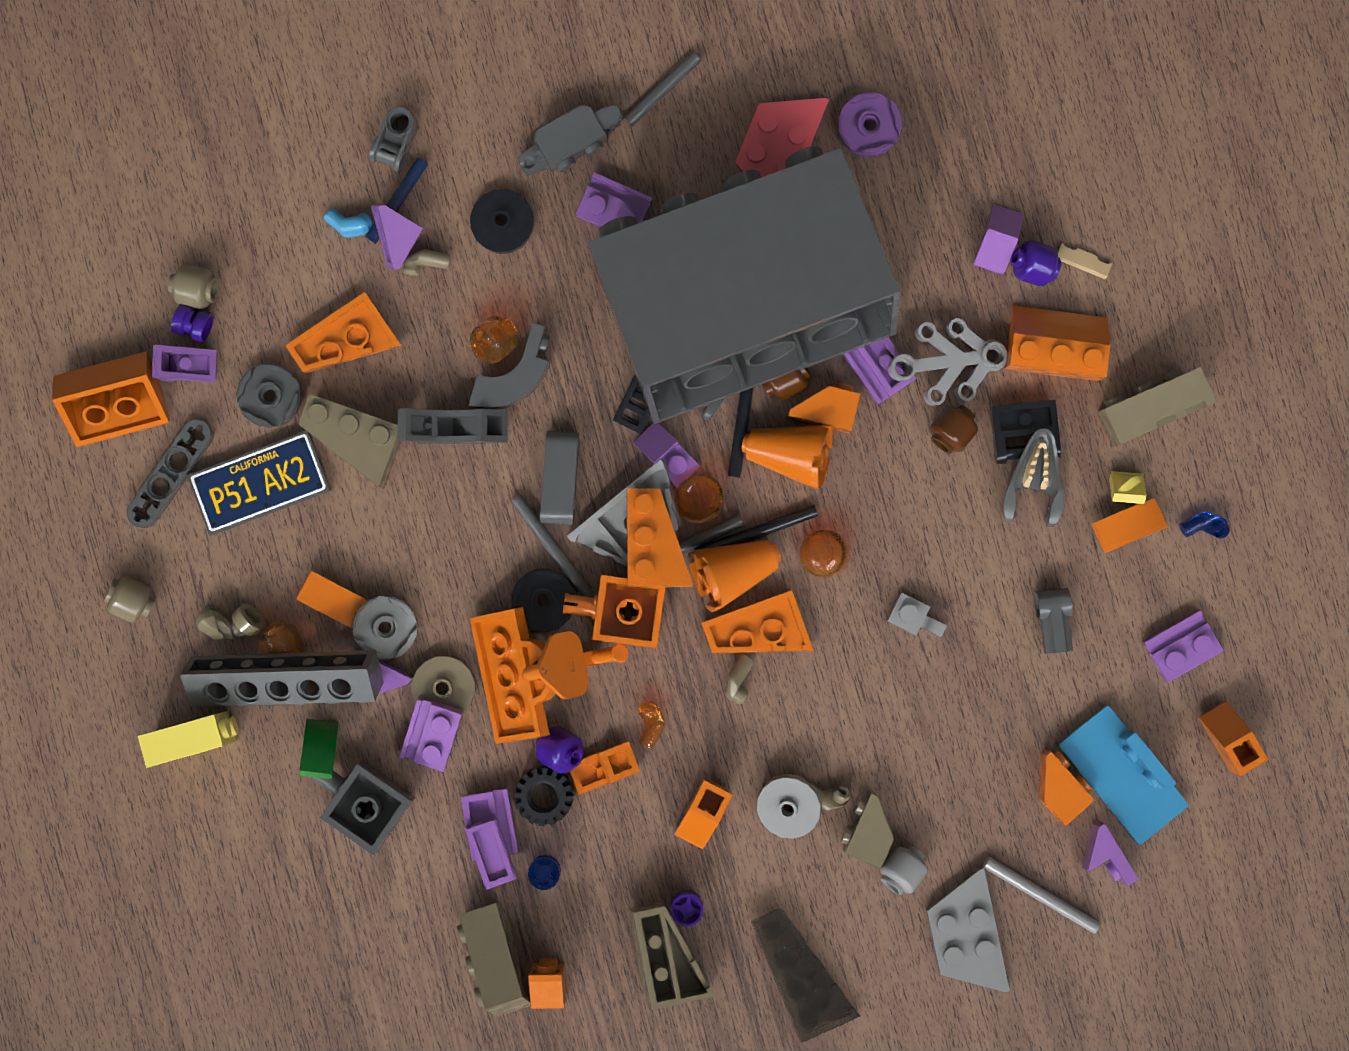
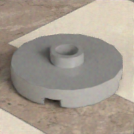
[352,595,417,660]
[757,774,822,839]

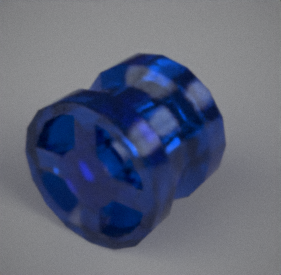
[528,854,561,890]

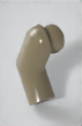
[403,249,450,277]
[726,655,754,704]
[809,782,851,811]

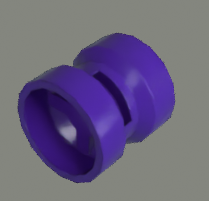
[171,304,214,343]
[671,890,703,927]

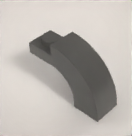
[469,323,550,410]
[398,408,508,444]

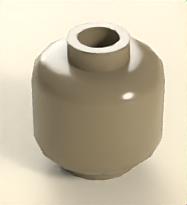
[168,265,219,309]
[103,575,155,623]

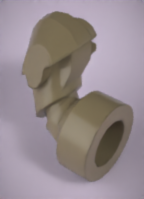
[196,603,266,640]

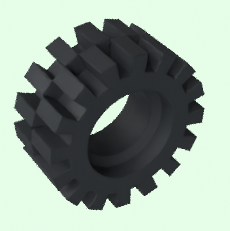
[514,766,574,826]

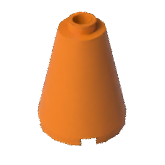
[742,425,833,489]
[688,540,781,612]

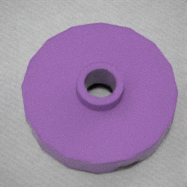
[838,92,902,157]

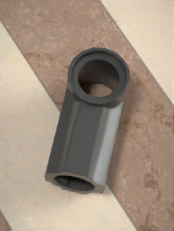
[1034,588,1073,654]

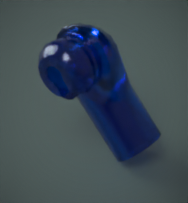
[1179,511,1230,539]

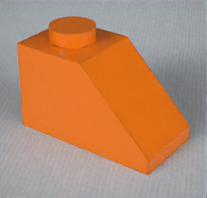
[787,383,861,434]

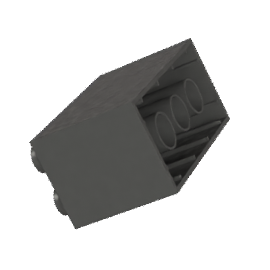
[588,146,900,424]

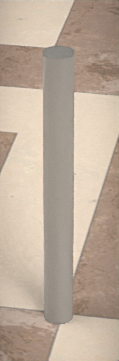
[983,857,1101,934]

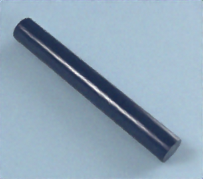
[365,157,428,244]

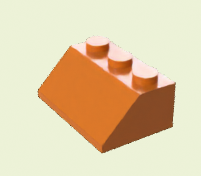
[1004,305,1111,381]
[52,351,169,447]

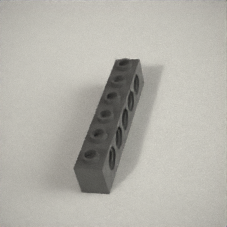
[180,650,384,708]

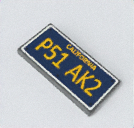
[187,431,331,536]

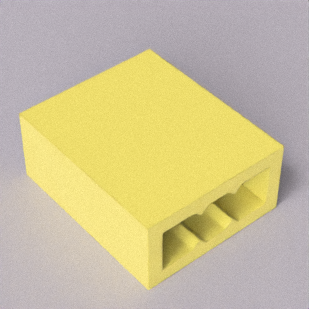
[138,711,238,768]

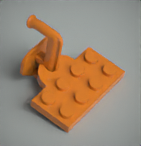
[470,607,628,744]

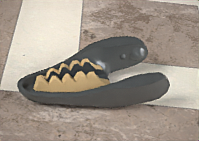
[1004,429,1064,527]

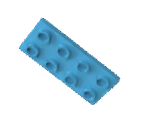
[1058,706,1188,845]

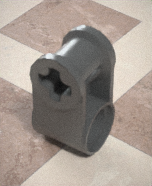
[369,107,418,173]

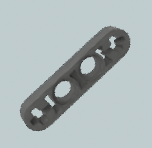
[127,420,214,528]

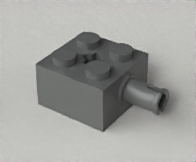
[309,761,416,855]

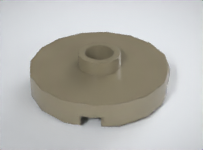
[411,656,476,711]

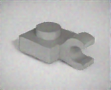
[887,593,947,637]

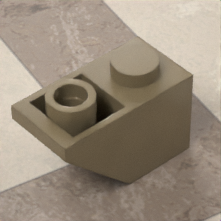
[840,790,894,869]

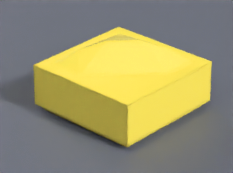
[1109,471,1147,504]

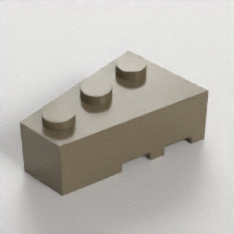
[1098,367,1217,447]
[298,394,401,489]
[628,902,715,1010]
[457,903,531,1017]

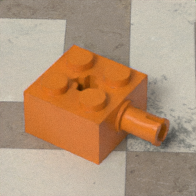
[563,575,665,648]

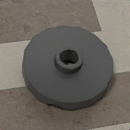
[236,363,302,428]

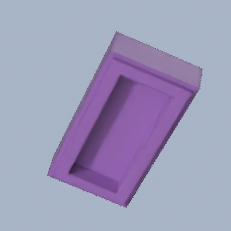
[464,816,517,890]

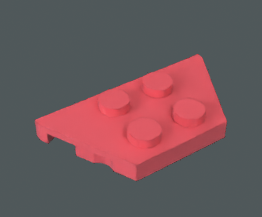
[735,98,829,177]

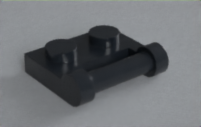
[990,400,1061,464]

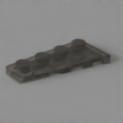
[751,908,860,1043]

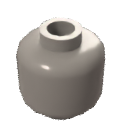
[879,846,928,895]

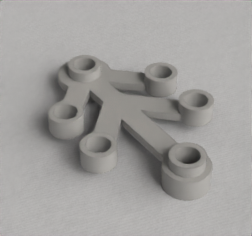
[888,318,1007,406]

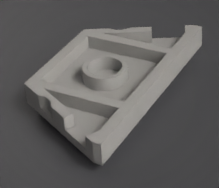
[567,458,680,567]
[926,867,1010,992]

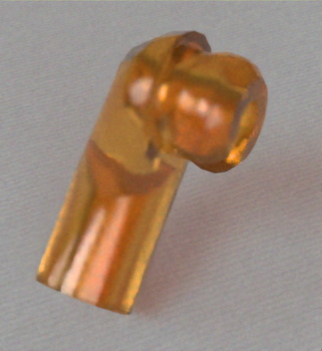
[638,701,666,750]

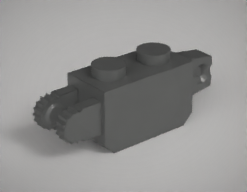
[517,104,623,177]

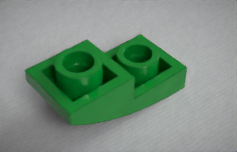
[299,718,339,779]

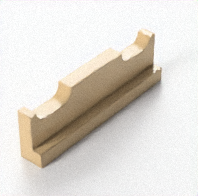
[1058,242,1112,279]

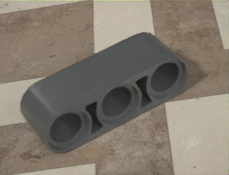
[540,431,579,525]

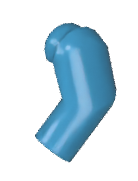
[323,207,373,238]

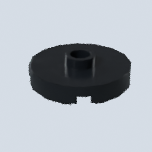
[470,189,534,254]
[511,569,575,632]

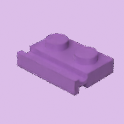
[575,172,653,227]
[842,337,916,405]
[1142,610,1224,683]
[399,696,464,772]
[461,788,519,861]

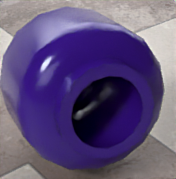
[1010,240,1061,286]
[536,726,584,774]

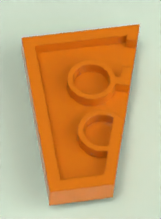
[285,292,402,373]
[627,488,693,587]
[701,590,814,653]

